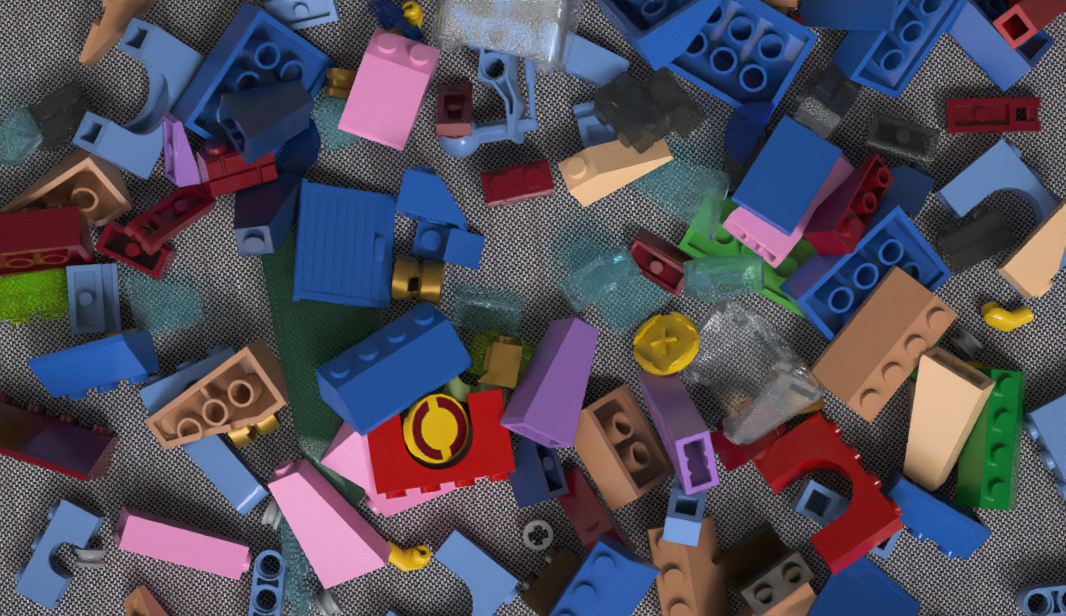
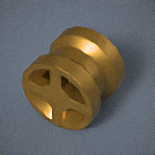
[323,68,358,101]

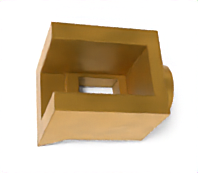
[478,335,523,388]

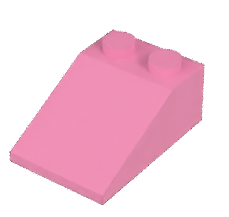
[338,27,441,151]

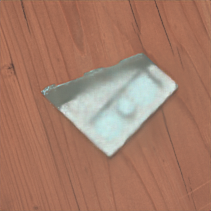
[123,276,208,338]

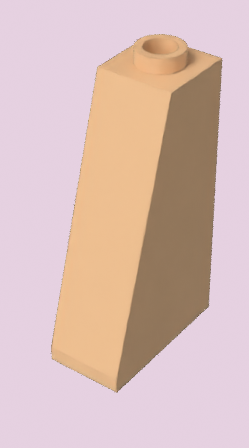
[903,346,996,492]

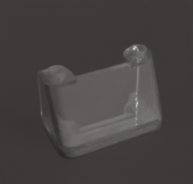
[432,0,585,75]
[681,295,826,445]

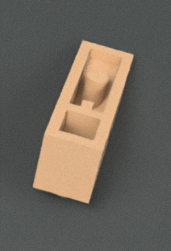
[558,129,674,207]
[996,197,1066,298]

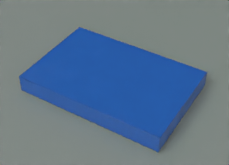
[731,114,843,237]

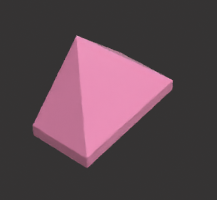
[320,421,376,493]

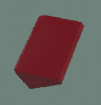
[620,227,698,297]

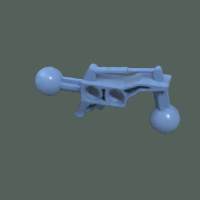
[438,0,539,158]

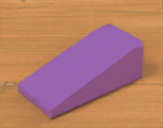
[162,111,201,187]

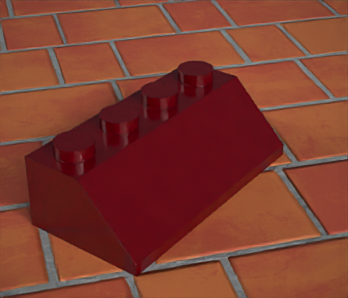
[0,203,96,277]

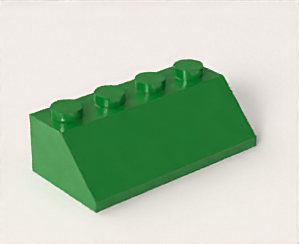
[955,368,1027,510]

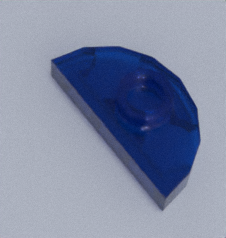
[366,0,423,42]
[725,100,776,167]
[275,118,322,174]

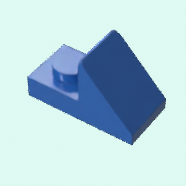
[411,220,486,270]

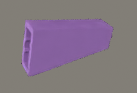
[500,315,599,448]
[638,370,720,495]

